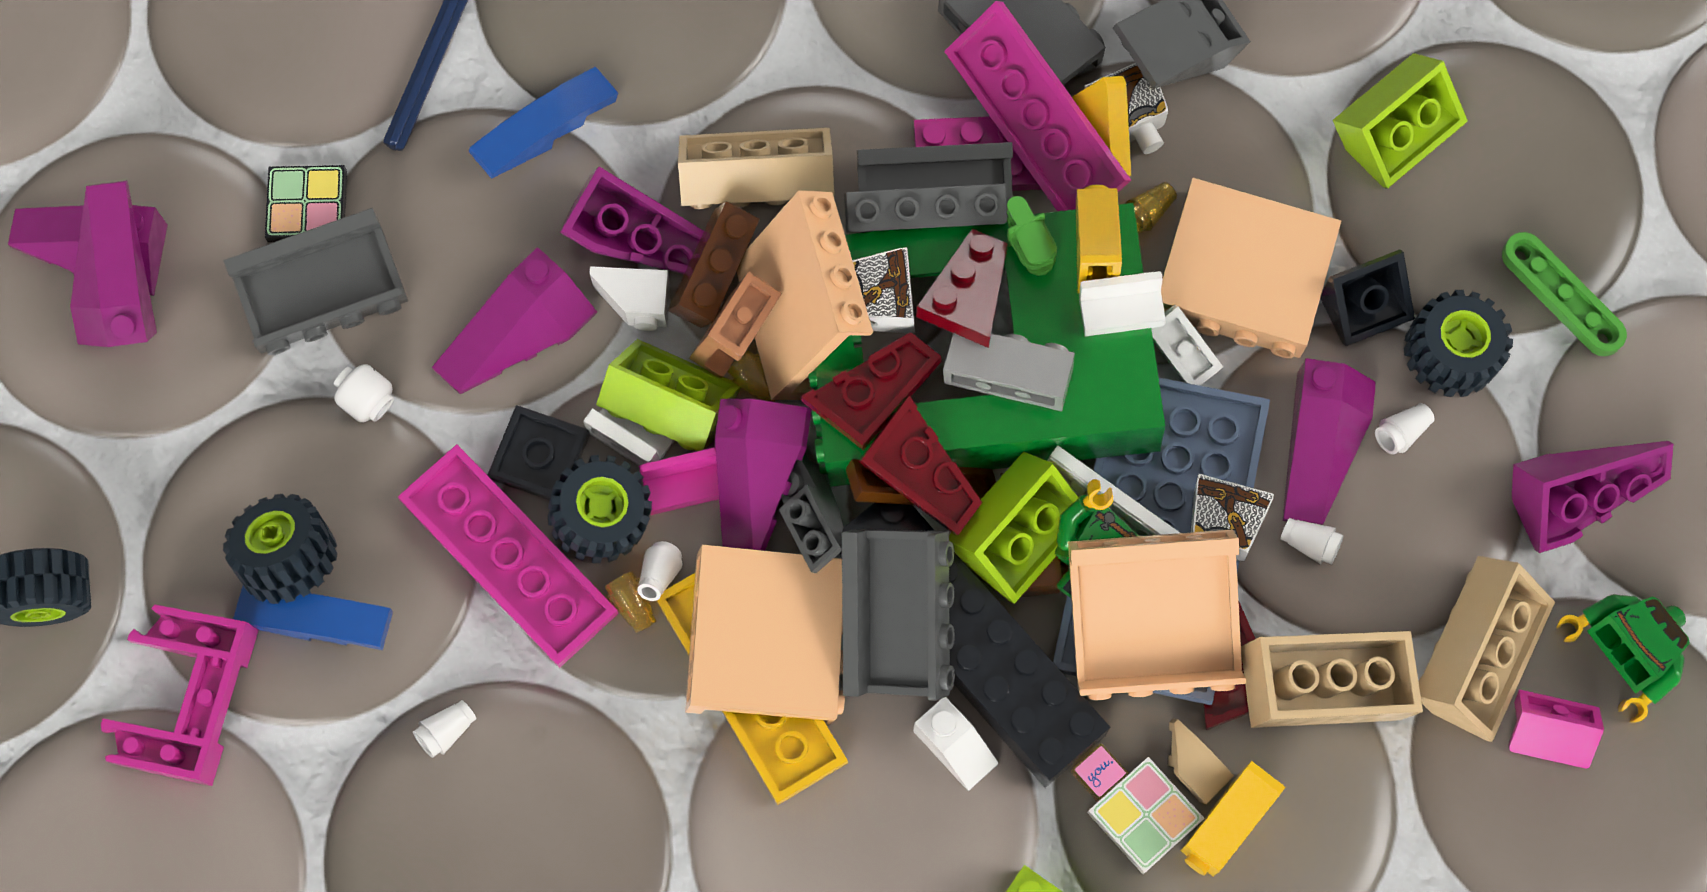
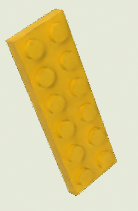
[657,573,848,805]

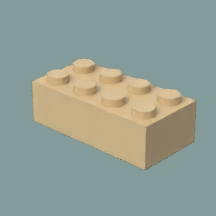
[1241,631,1423,728]

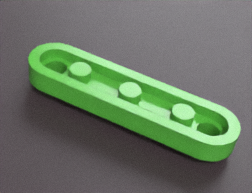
[1502,232,1627,356]

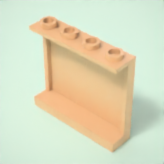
[1161,178,1341,358]
[737,191,873,400]
[1068,529,1246,700]
[685,545,845,725]

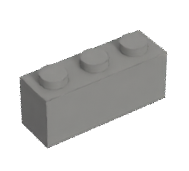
[943,333,1075,411]

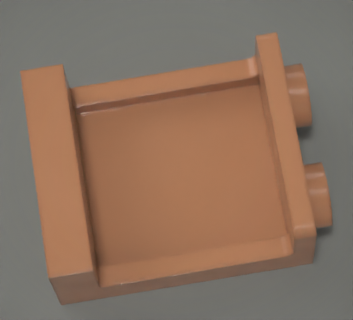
[689,271,782,378]

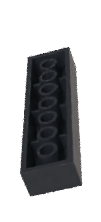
[839,503,1111,788]

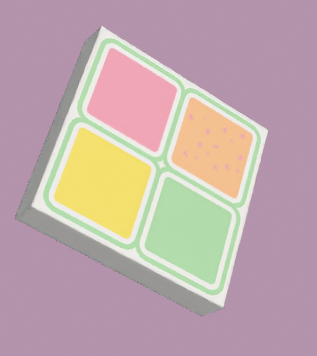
[1087,757,1205,874]

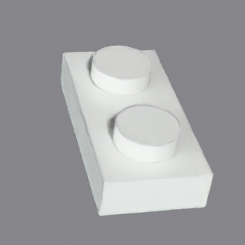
[1151,305,1223,385]

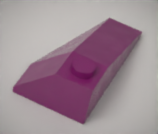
[560,166,704,274]
[70,180,157,347]
[8,205,168,296]
[432,247,597,394]
[1282,358,1376,525]
[715,399,812,551]
[1512,441,1674,553]

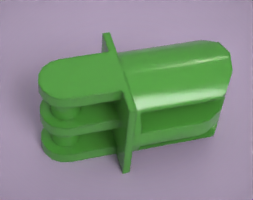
[1007,196,1057,276]

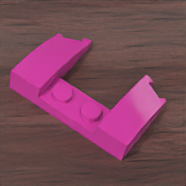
[101,605,259,786]

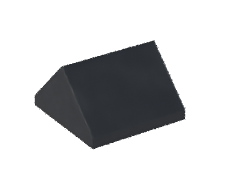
[1320,249,1415,346]

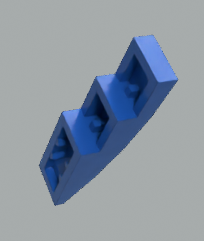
[469,66,618,179]
[233,586,393,651]

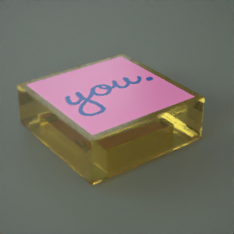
[1070,743,1129,802]

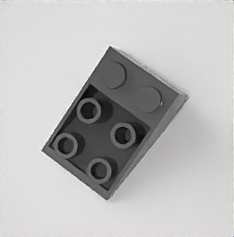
[1113,0,1251,89]

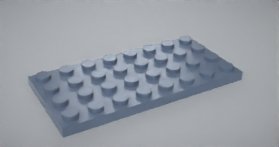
[1053,378,1270,705]

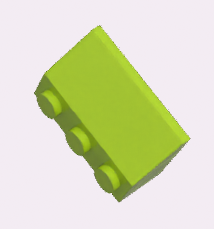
[1332,53,1468,189]
[596,339,742,451]
[949,452,1078,604]

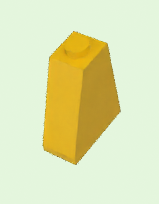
[1072,76,1131,177]
[1076,185,1122,293]
[1180,761,1286,877]

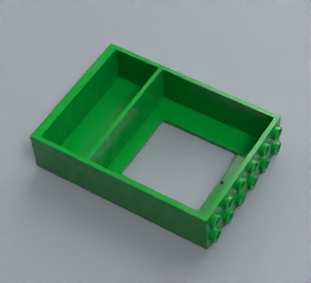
[809,203,1165,487]

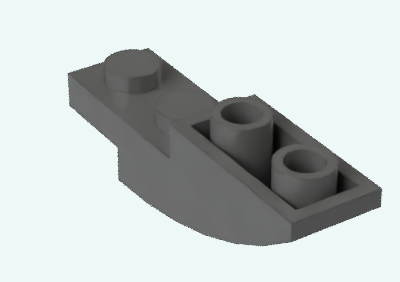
[779,453,844,573]

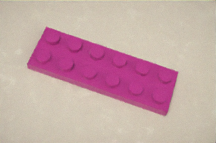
[944,1,1132,211]
[398,444,619,668]

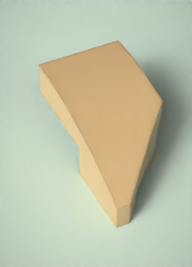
[1168,718,1234,804]

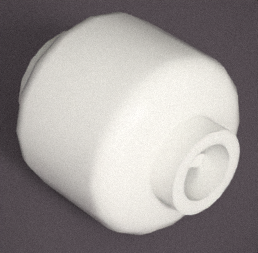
[334,364,394,422]

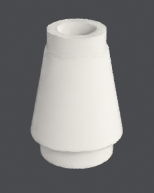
[1375,403,1434,454]
[1280,518,1344,565]
[637,541,683,601]
[413,700,476,758]

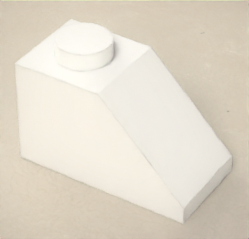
[589,266,670,331]
[913,697,998,791]

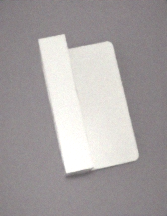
[1079,271,1166,337]
[583,408,675,466]

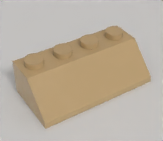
[678,128,834,209]
[1418,556,1555,742]

